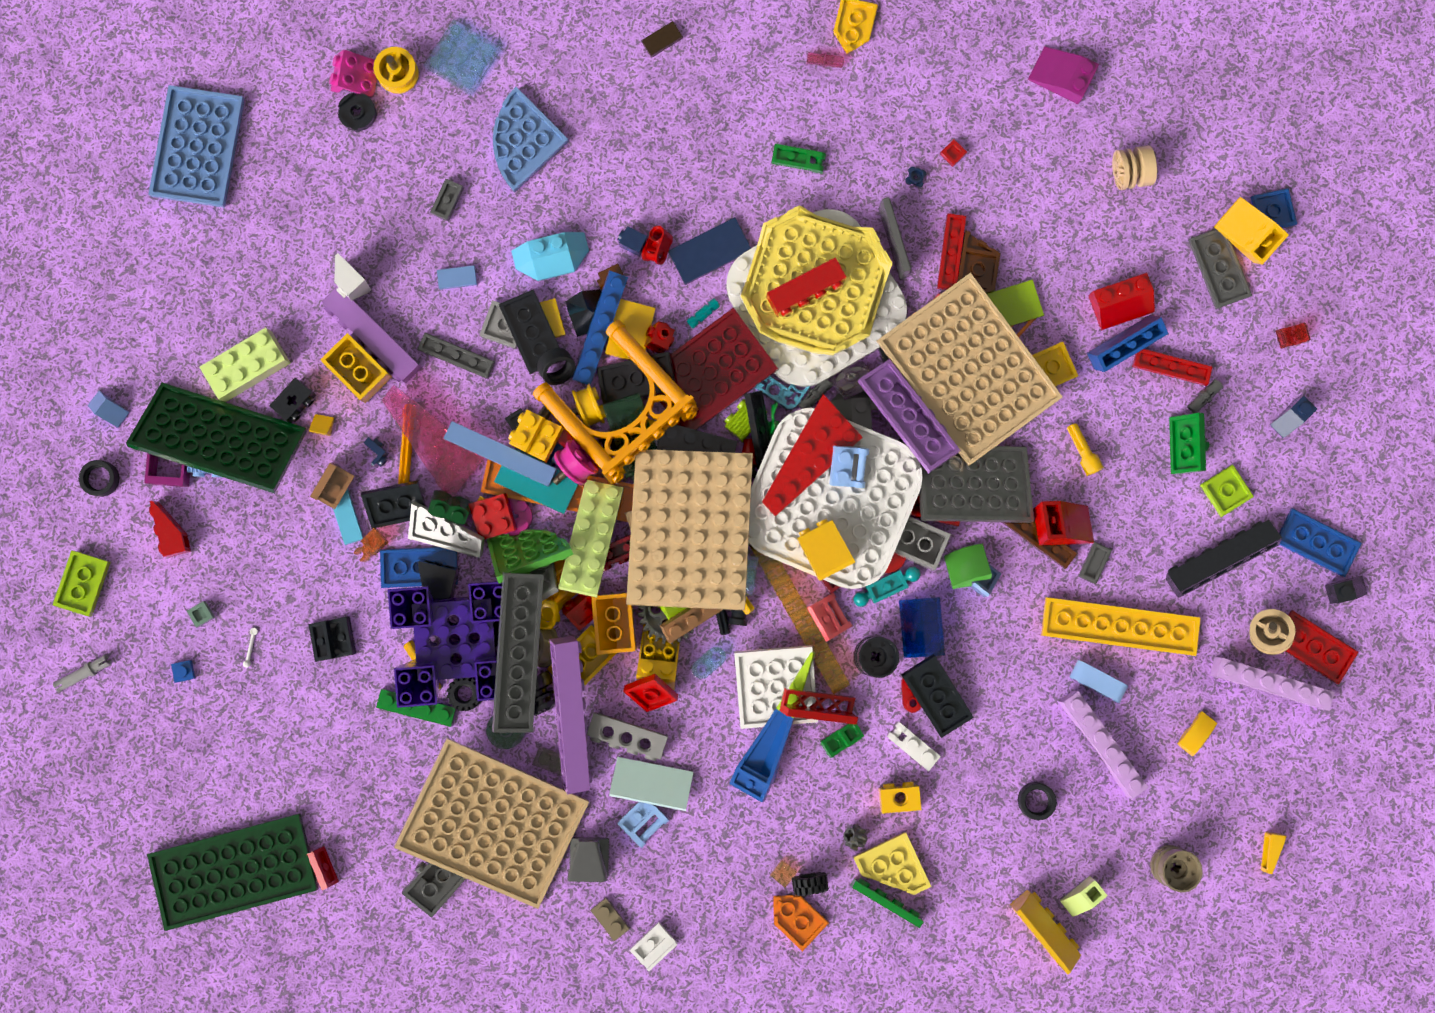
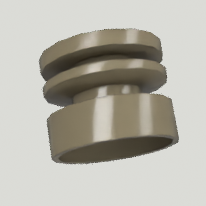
[1150,845,1203,893]

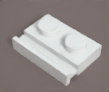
[630,922,678,971]

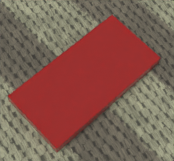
[1285,610,1359,685]

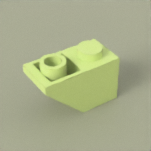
[1060,876,1108,917]

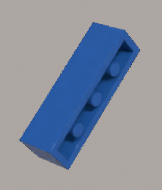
[1087,315,1169,372]

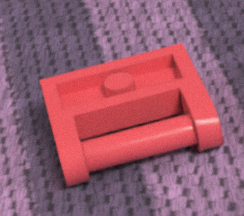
[807,592,853,642]

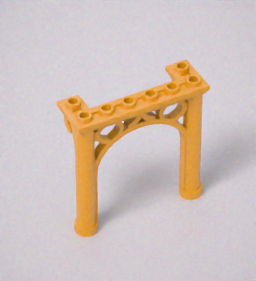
[533,320,699,485]

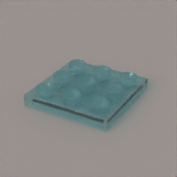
[424,19,502,96]

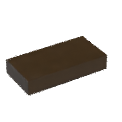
[641,21,683,58]

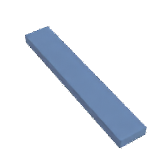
[443,421,557,487]

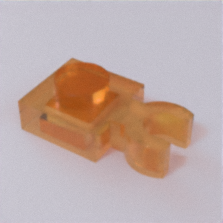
[354,528,388,562]

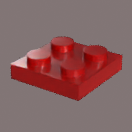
[469,493,517,539]
[623,674,678,712]

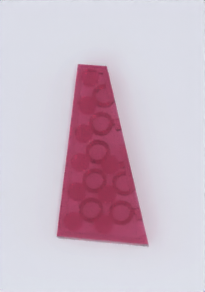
[382,385,484,497]

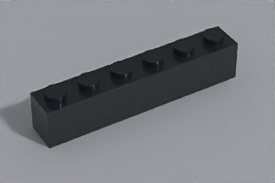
[1166,519,1282,598]

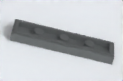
[417,333,495,379]

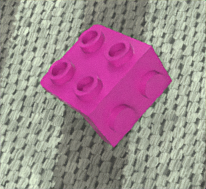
[329,49,377,97]

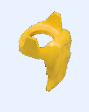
[540,600,563,630]

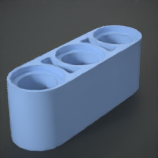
[1069,660,1128,703]

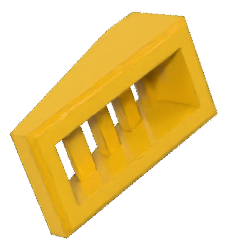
[1261,832,1286,874]

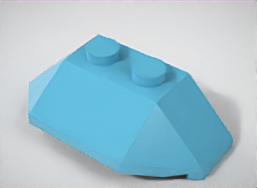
[511,232,589,281]

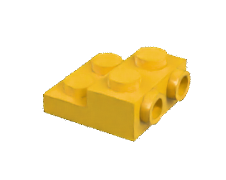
[509,410,564,463]

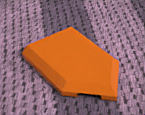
[773,895,829,952]

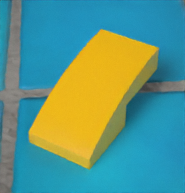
[1177,711,1217,756]

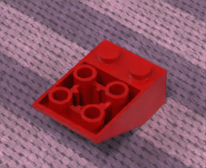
[1033,501,1094,545]

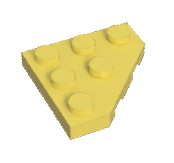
[853,832,931,895]

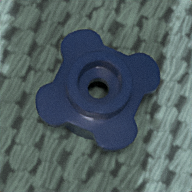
[905,167,926,188]

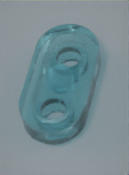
[692,647,726,679]

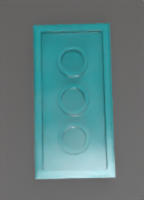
[494,447,579,514]

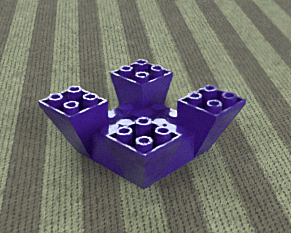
[387,581,502,708]

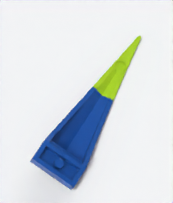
[729,652,815,802]

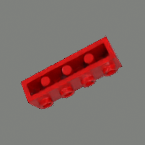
[766,257,847,317]

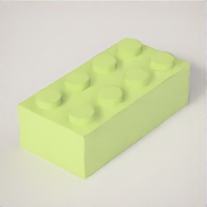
[199,327,291,402]

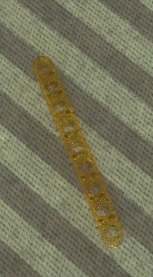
[749,544,850,694]

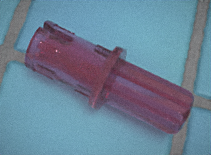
[806,52,844,68]

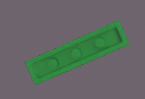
[376,689,456,727]
[850,878,924,928]

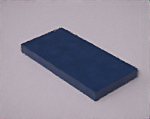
[668,217,751,285]

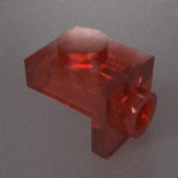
[1275,322,1311,349]

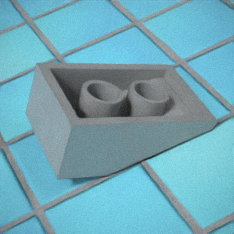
[894,517,951,571]

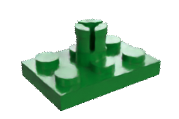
[1169,413,1210,474]

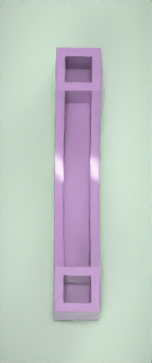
[1210,657,1335,711]
[1058,690,1148,799]

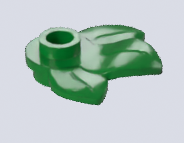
[768,402,779,437]

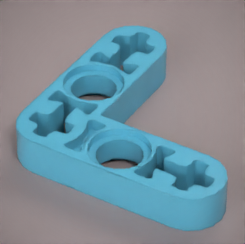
[755,377,810,410]

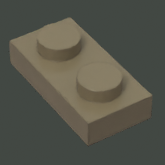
[590,897,630,941]

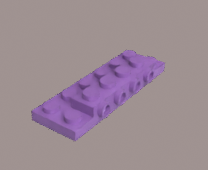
[858,359,961,474]

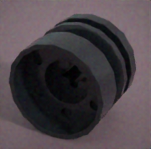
[853,637,899,678]
[534,671,555,716]

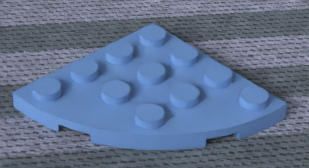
[493,87,569,193]

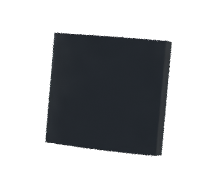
[308,616,356,662]

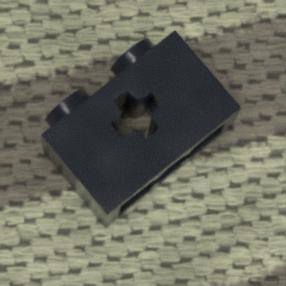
[269,378,316,423]

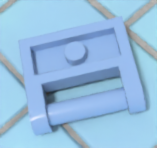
[829,445,869,488]
[617,802,670,848]

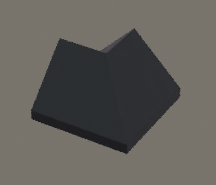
[565,289,601,337]

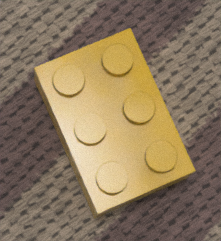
[320,333,392,403]

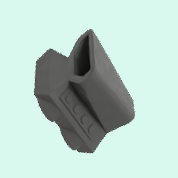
[567,837,609,882]

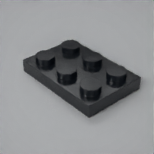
[361,480,426,529]

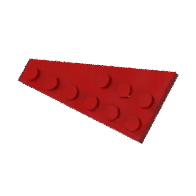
[762,394,863,516]

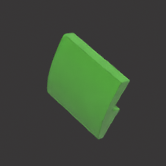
[944,543,992,589]

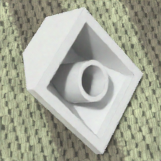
[334,253,371,301]

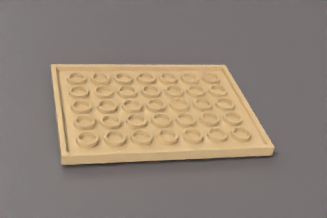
[876,273,1063,466]
[626,450,753,610]
[394,738,589,909]

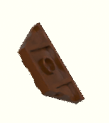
[957,230,1001,294]

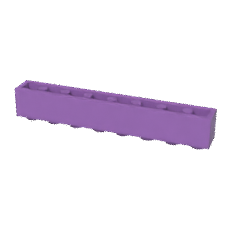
[550,636,592,795]

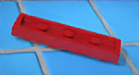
[936,213,966,290]
[1132,349,1213,386]

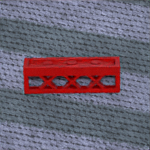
[779,688,858,725]

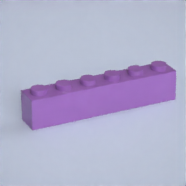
[321,286,422,383]

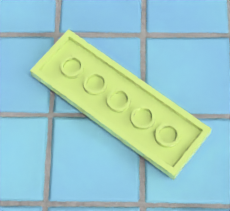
[558,480,624,597]

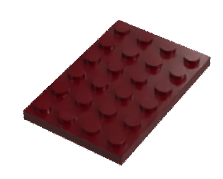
[655,308,779,430]

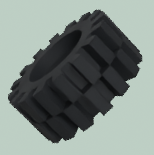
[446,677,481,711]
[792,872,829,896]

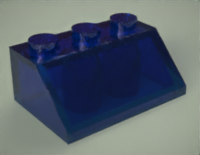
[899,597,945,658]

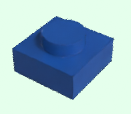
[171,660,195,683]

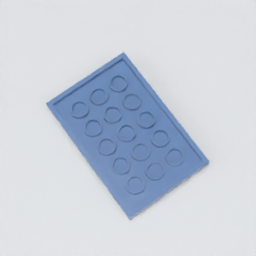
[148,85,245,208]

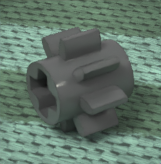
[843,824,868,851]

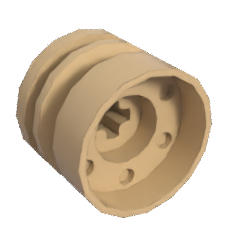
[1112,145,1157,190]

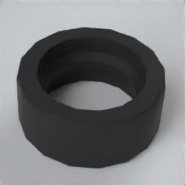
[537,348,576,385]
[78,460,120,497]
[1017,782,1057,821]

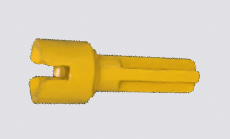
[1067,423,1104,476]

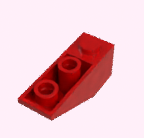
[149,500,191,558]

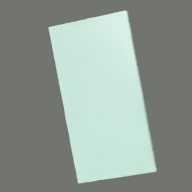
[609,757,693,811]

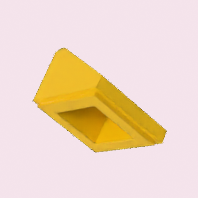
[309,414,334,436]

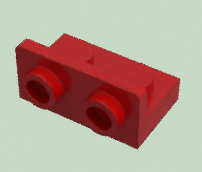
[562,594,600,631]

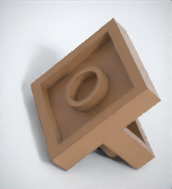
[310,462,354,509]

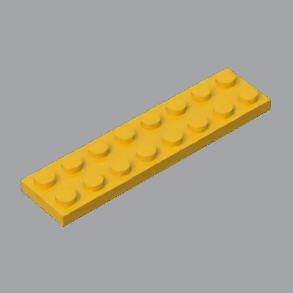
[1041,597,1200,656]

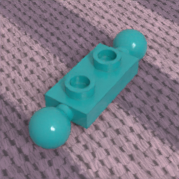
[853,567,921,607]

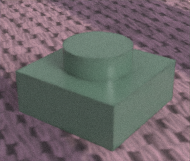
[187,601,215,628]

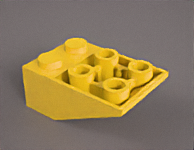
[1214,197,1289,265]
[636,624,680,690]

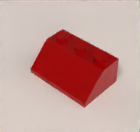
[1088,273,1155,331]

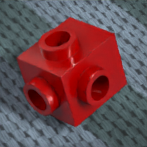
[644,321,675,353]

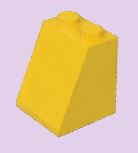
[797,518,855,581]

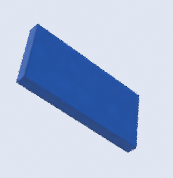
[1279,508,1362,577]
[380,547,458,588]

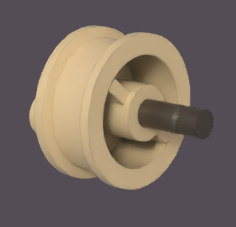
[1249,609,1295,655]

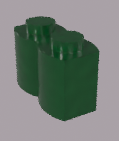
[428,490,471,524]

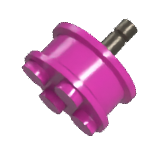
[552,439,599,485]

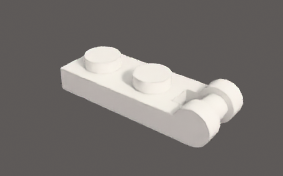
[886,721,941,771]

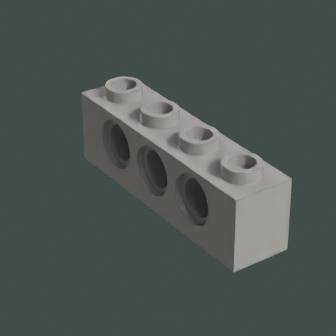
[587,712,668,761]

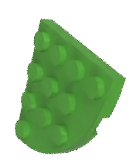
[487,529,574,583]

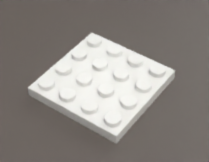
[734,645,818,729]

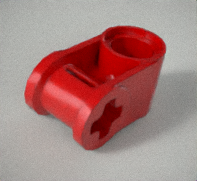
[642,226,673,265]

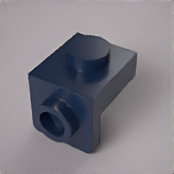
[364,437,389,468]

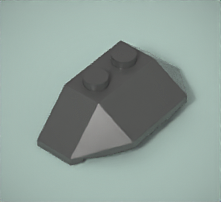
[831,389,872,430]

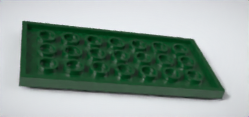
[126,382,307,494]
[147,813,319,931]

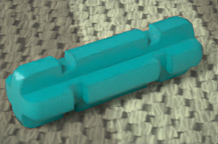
[687,298,720,329]

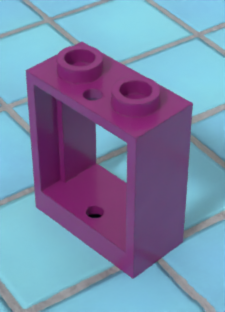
[144,453,190,487]

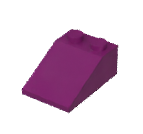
[1028,46,1099,104]

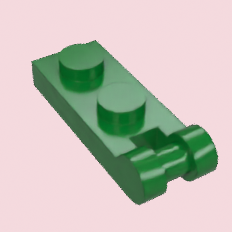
[771,144,826,174]

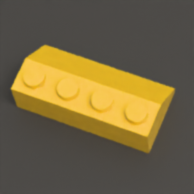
[1009,890,1081,975]

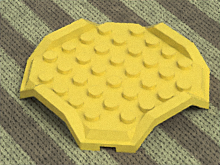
[740,205,892,355]

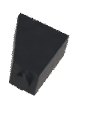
[418,559,460,599]

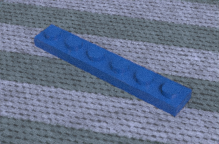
[572,270,628,386]

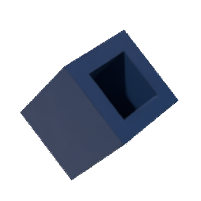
[617,226,648,257]

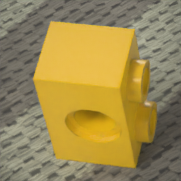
[878,782,921,814]

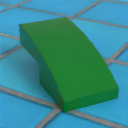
[820,724,864,758]

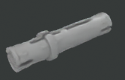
[53,654,112,693]

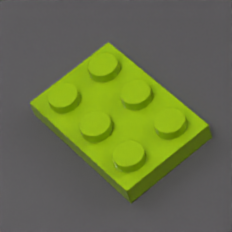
[53,550,111,617]

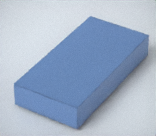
[437,265,477,290]

